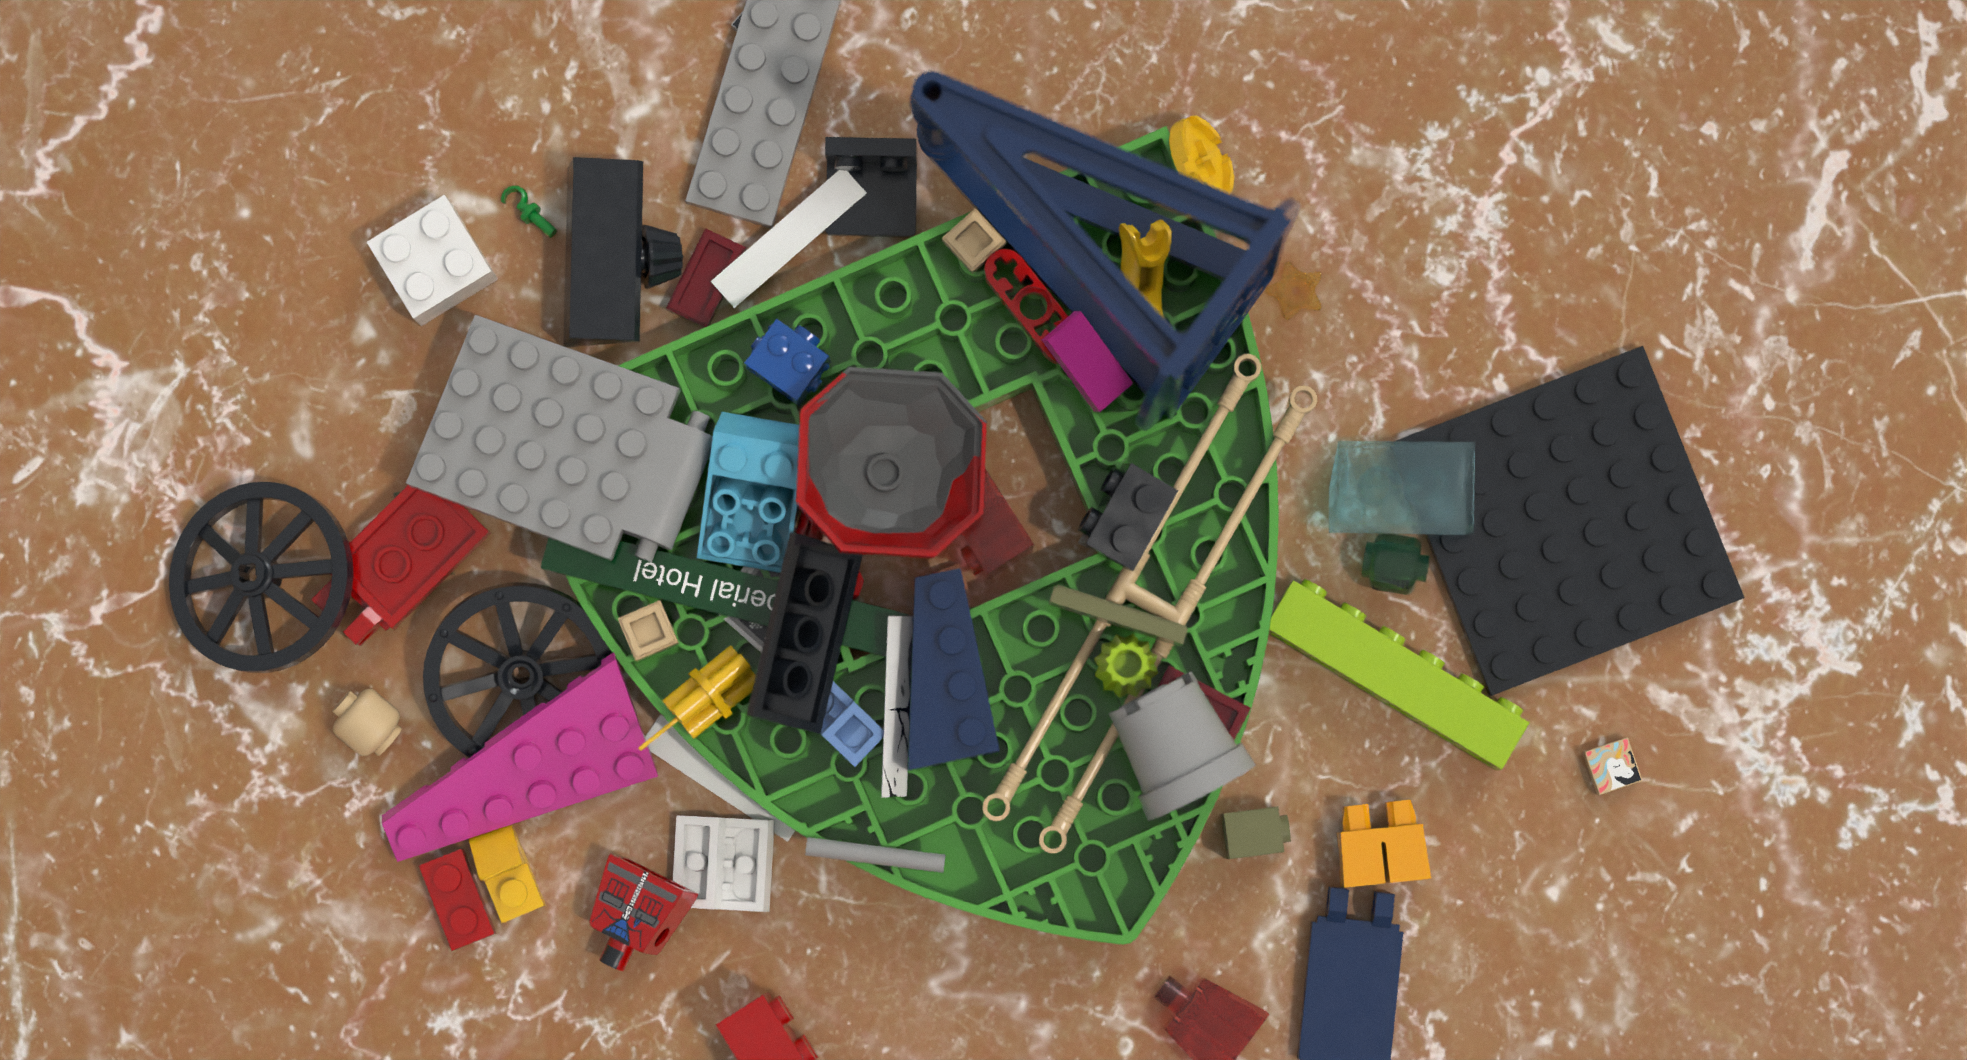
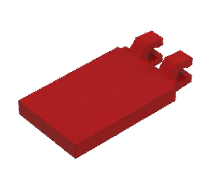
[311,485,491,646]

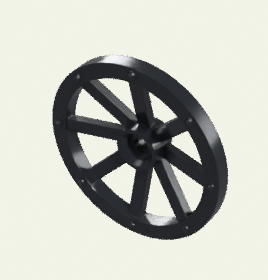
[169,482,354,673]
[423,582,612,758]

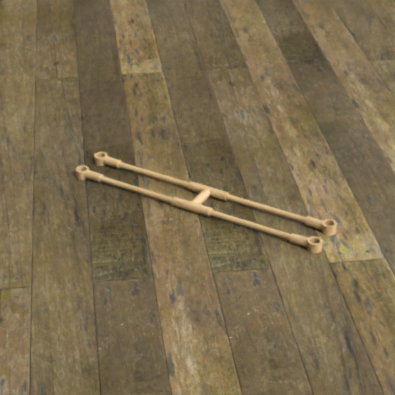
[983,354,1317,853]

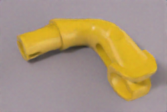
[1119,220,1172,320]

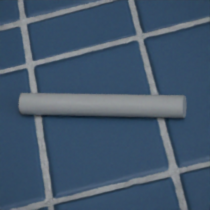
[805,837,946,873]

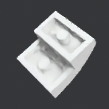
[673,815,775,912]

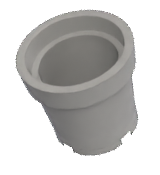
[1109,671,1256,821]

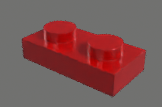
[419,849,496,951]

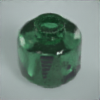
[1362,533,1430,595]

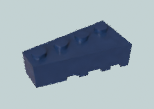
[908,568,1000,771]

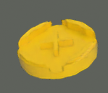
[1169,116,1234,194]

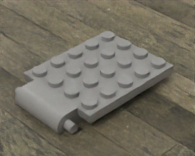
[406,315,713,562]

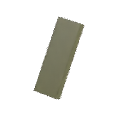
[1049,585,1188,647]

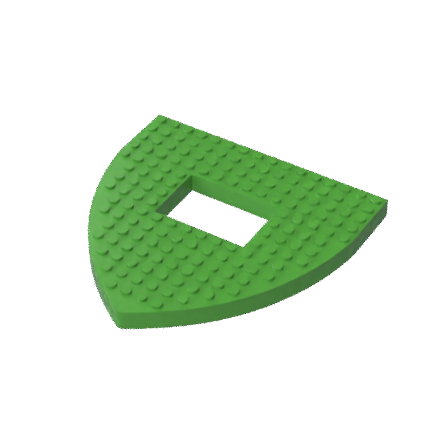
[566,126,1279,945]

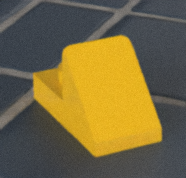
[469,824,546,923]

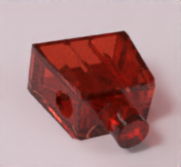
[1153,975,1270,1060]

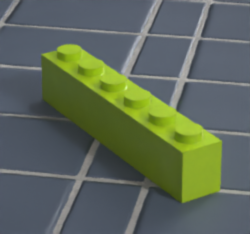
[1269,579,1530,771]

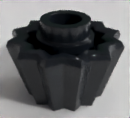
[641,225,683,289]

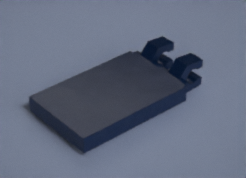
[1297,886,1404,1060]

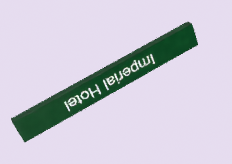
[540,538,910,657]

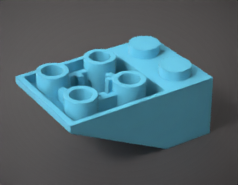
[697,412,799,573]

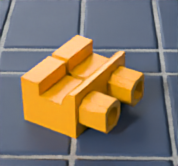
[1336,800,1431,888]

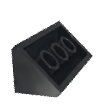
[564,157,643,347]
[747,532,863,734]

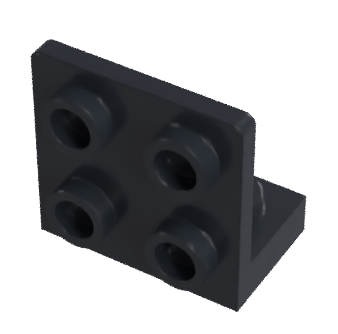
[825,137,917,237]

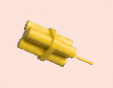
[638,645,756,751]

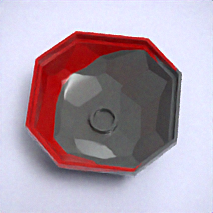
[795,367,987,559]

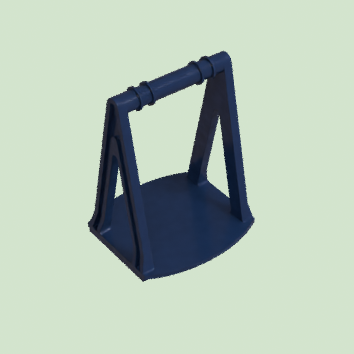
[910,71,1300,431]

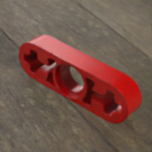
[984,249,1068,365]

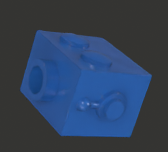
[744,319,831,406]

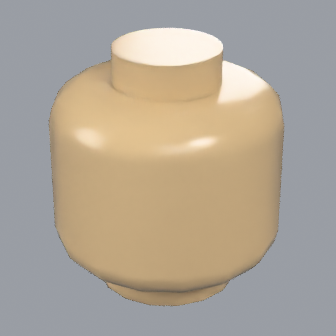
[332,689,402,756]

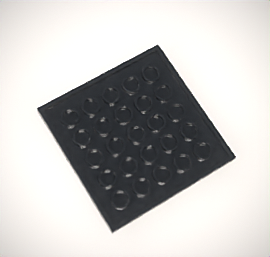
[1389,346,1745,697]

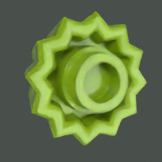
[1094,633,1159,698]

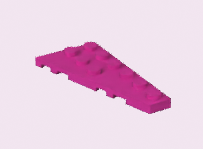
[382,652,658,862]

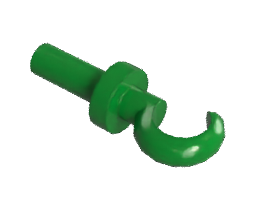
[501,185,558,238]

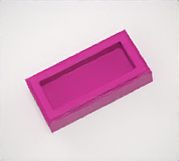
[1042,311,1133,412]

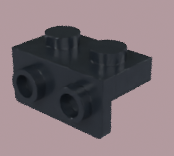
[1078,463,1178,571]

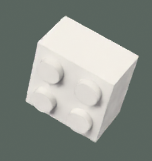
[367,195,498,326]

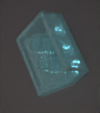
[1329,441,1475,535]

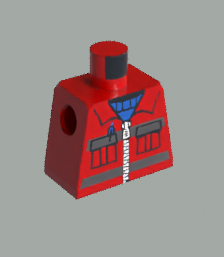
[589,854,699,972]

